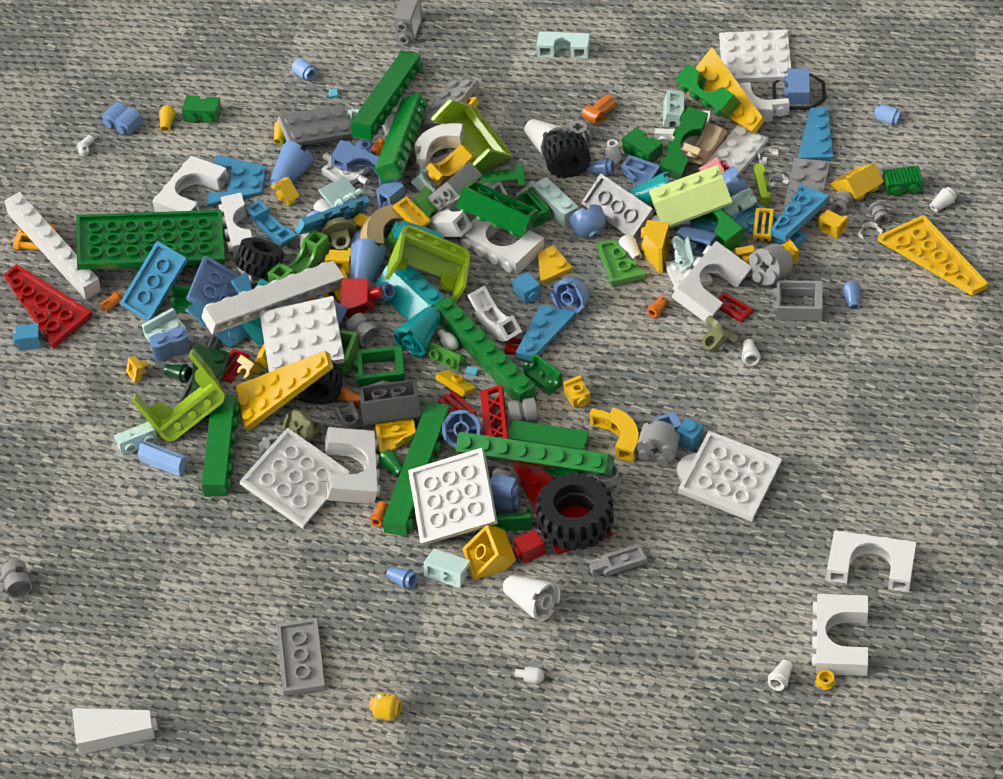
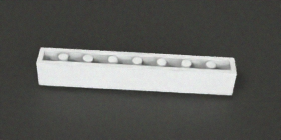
[4,192,101,300]
[202,261,344,335]

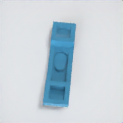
[245,200,297,246]

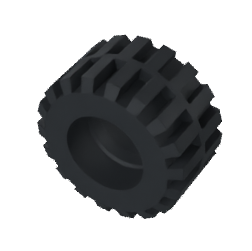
[543,131,591,178]
[235,237,285,279]
[297,360,343,405]

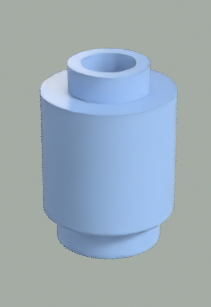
[292,58,317,81]
[874,103,902,125]

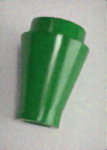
[379,449,403,478]

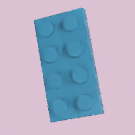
[119,241,189,321]

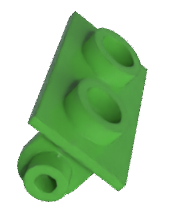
[427,341,466,372]

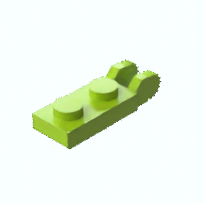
[754,164,772,208]

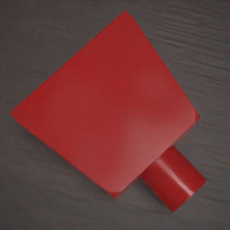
[341,278,384,318]

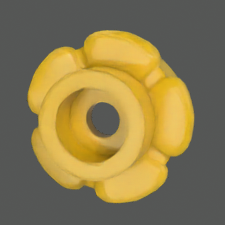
[815,670,836,690]

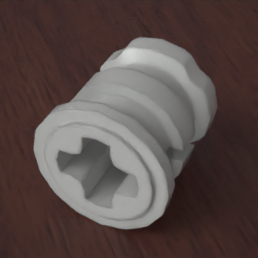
[831,191,853,215]
[868,201,891,226]

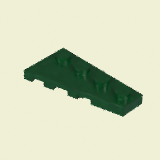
[191,343,230,419]

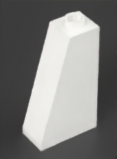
[72,708,158,754]

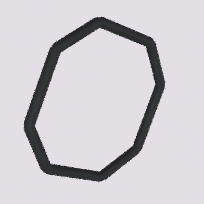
[772,73,826,110]

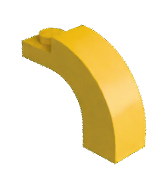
[426,144,477,186]
[589,408,639,463]

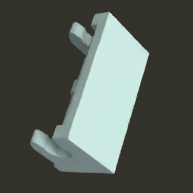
[663,90,684,127]
[411,167,440,192]
[424,549,470,588]

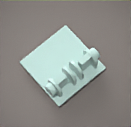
[318,176,366,208]

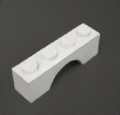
[219,193,252,258]

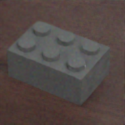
[359,379,421,425]

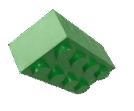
[456,180,538,237]

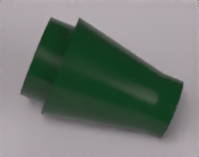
[164,364,193,383]

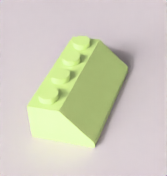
[649,165,733,228]

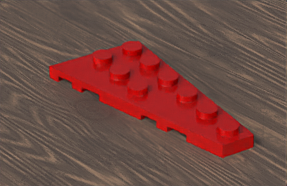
[3,264,93,350]
[513,463,613,555]

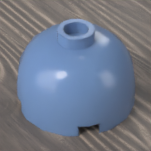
[722,166,748,197]
[569,205,606,239]
[551,277,590,314]
[442,410,481,448]

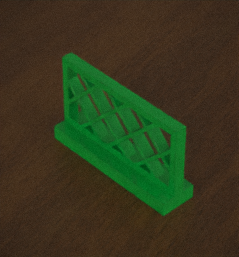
[480,161,525,185]

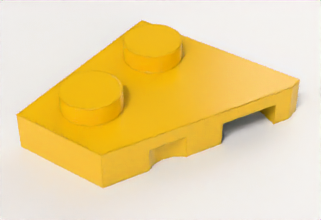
[538,245,572,285]
[375,419,416,454]

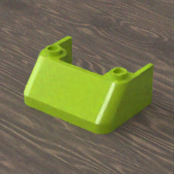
[431,99,512,173]
[386,225,471,303]
[132,348,225,442]

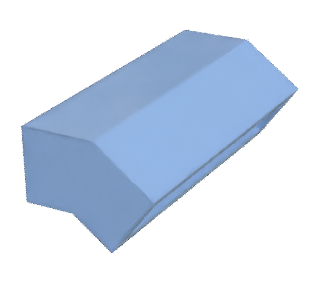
[138,441,187,476]

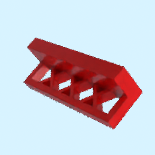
[480,384,509,439]

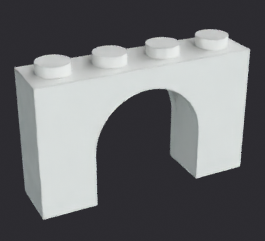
[152,156,229,212]
[428,181,508,237]
[460,218,545,275]
[672,241,751,322]
[325,427,380,504]
[827,531,916,592]
[812,594,868,676]

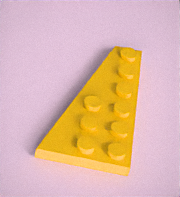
[687,47,765,134]
[877,215,989,296]
[236,351,333,430]

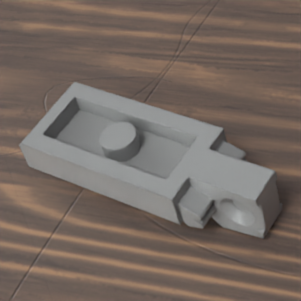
[590,544,648,577]

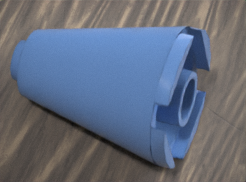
[270,141,314,185]
[351,238,387,282]

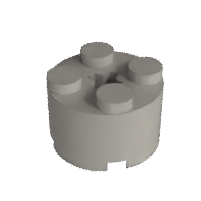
[749,244,793,285]
[637,421,680,466]

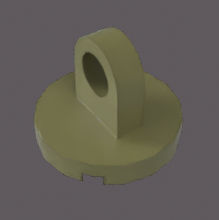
[321,217,357,250]
[702,315,738,353]
[283,409,322,443]

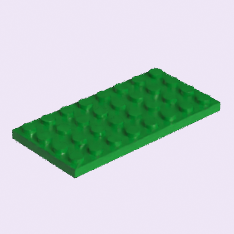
[76,210,225,270]

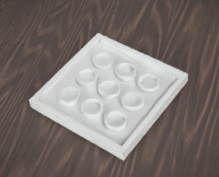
[719,30,791,83]
[260,296,345,372]
[240,428,350,529]
[678,431,782,522]
[408,448,498,546]

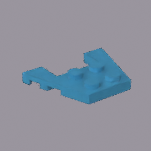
[207,155,267,208]
[185,272,251,347]

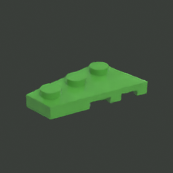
[597,239,647,287]

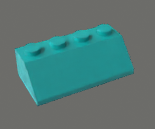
[375,264,445,320]

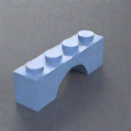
[331,140,404,187]

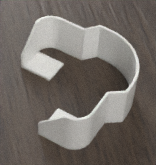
[758,147,778,165]
[768,173,790,190]
[859,222,882,239]

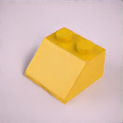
[830,163,884,201]
[641,220,670,273]
[462,525,516,580]

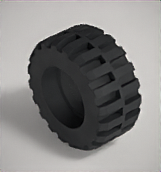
[536,473,614,551]

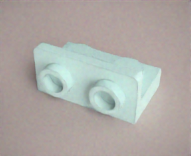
[142,308,187,341]
[114,422,158,455]

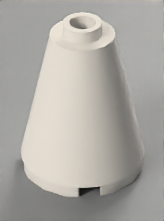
[525,119,566,157]
[503,575,560,621]

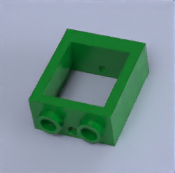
[354,346,405,387]

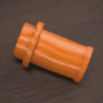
[100,291,123,313]
[647,295,669,318]
[339,387,361,407]
[370,501,389,527]

